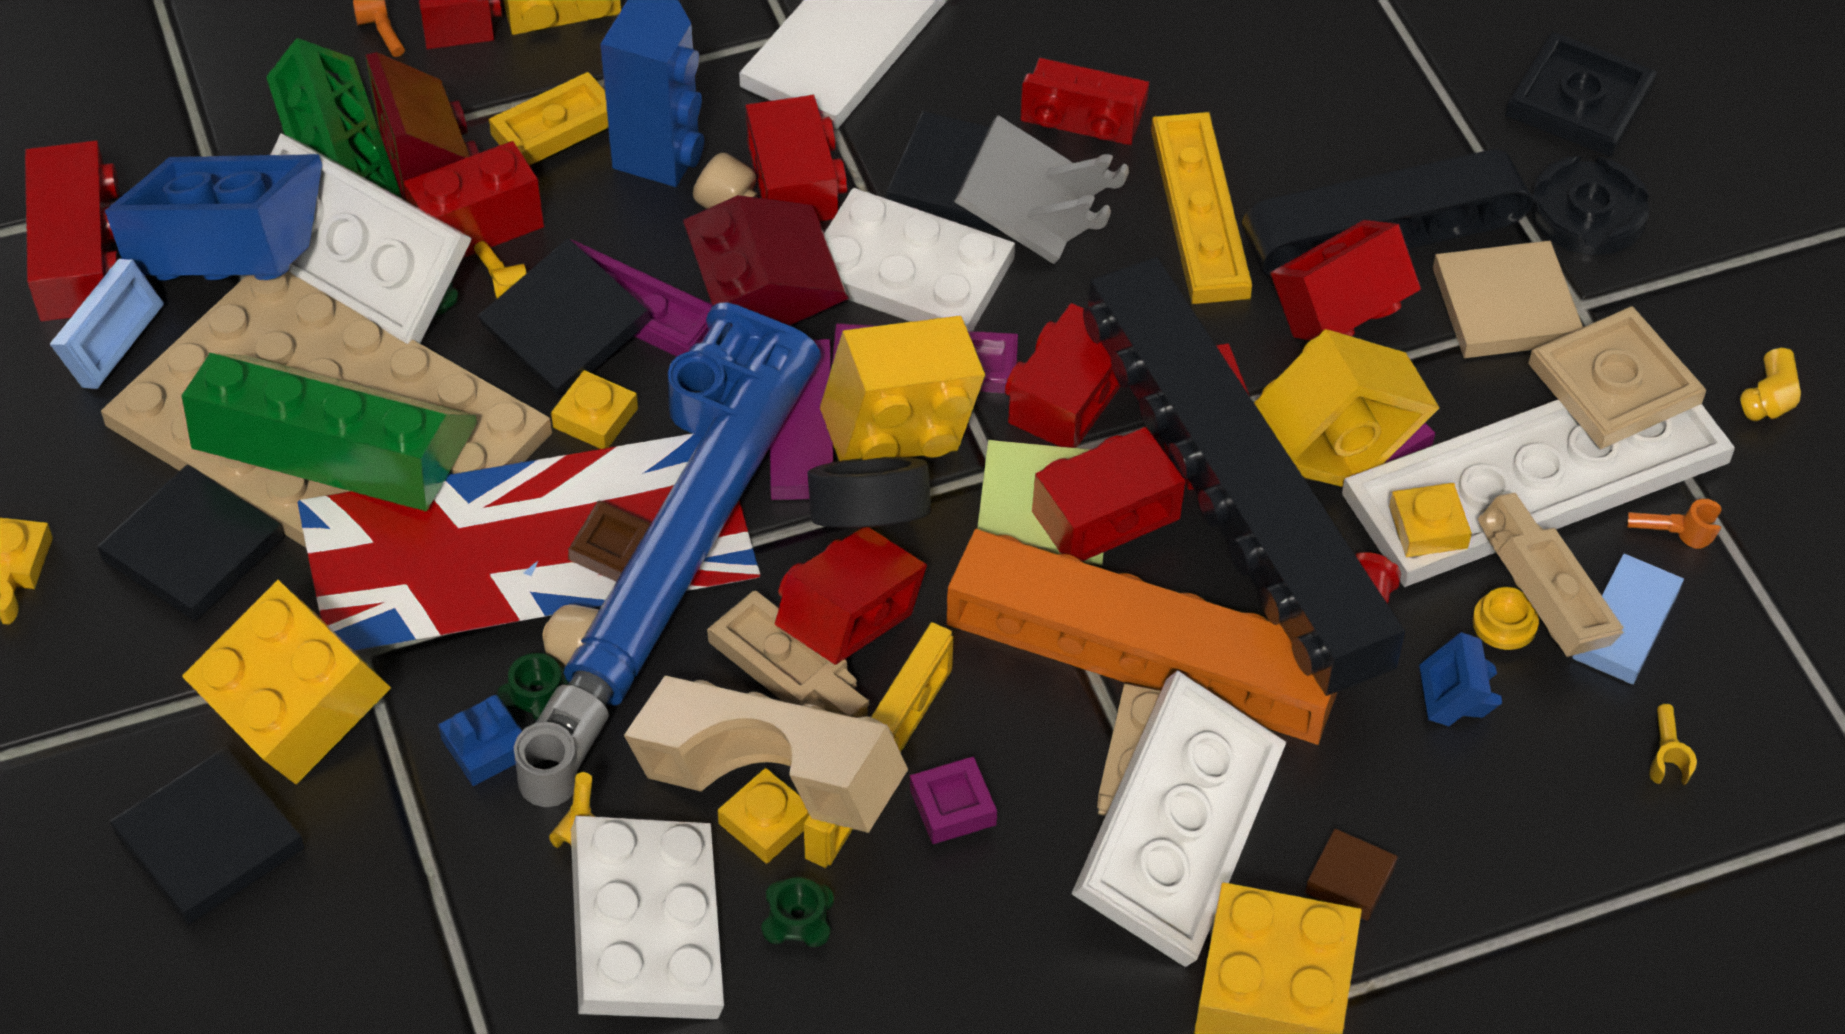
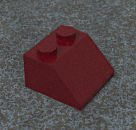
[365,52,479,202]
[683,195,849,327]

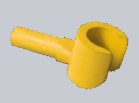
[474,241,527,299]
[1649,704,1697,785]
[549,772,595,848]

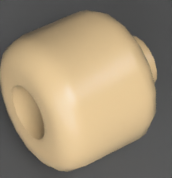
[693,153,758,209]
[543,604,599,667]

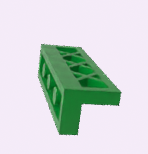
[266,38,402,199]

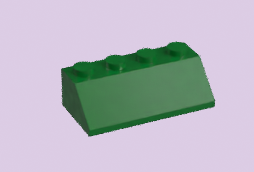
[181,352,477,511]

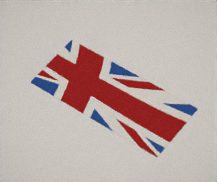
[297,434,760,651]

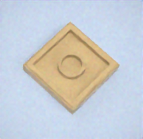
[1433,241,1583,358]
[1528,306,1706,449]

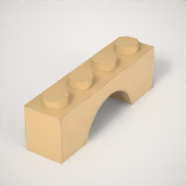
[624,675,908,833]

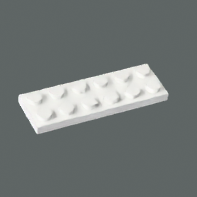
[1342,400,1735,587]

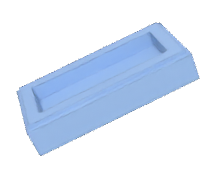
[50,259,164,389]
[1572,554,1684,685]

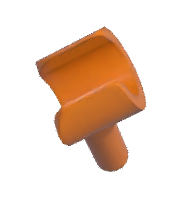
[353,0,405,57]
[1627,499,1722,549]

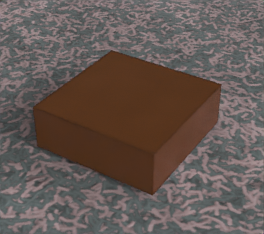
[568,500,651,581]
[1305,829,1398,921]

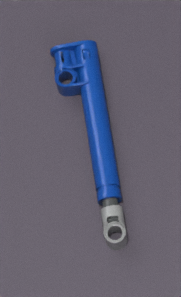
[514,302,821,807]

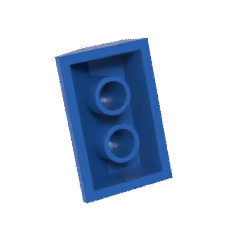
[600,0,704,187]
[105,154,322,280]

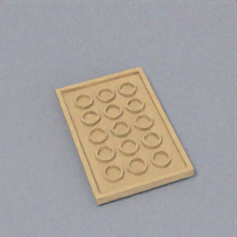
[101,271,552,547]

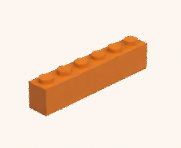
[947,529,1338,745]

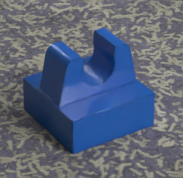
[1419,632,1502,726]
[438,695,522,786]

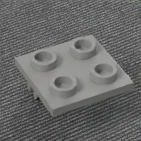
[954,115,1129,264]

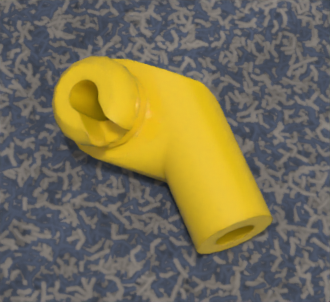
[1740,348,1801,421]

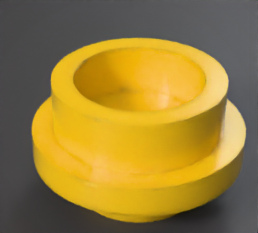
[1472,587,1539,650]

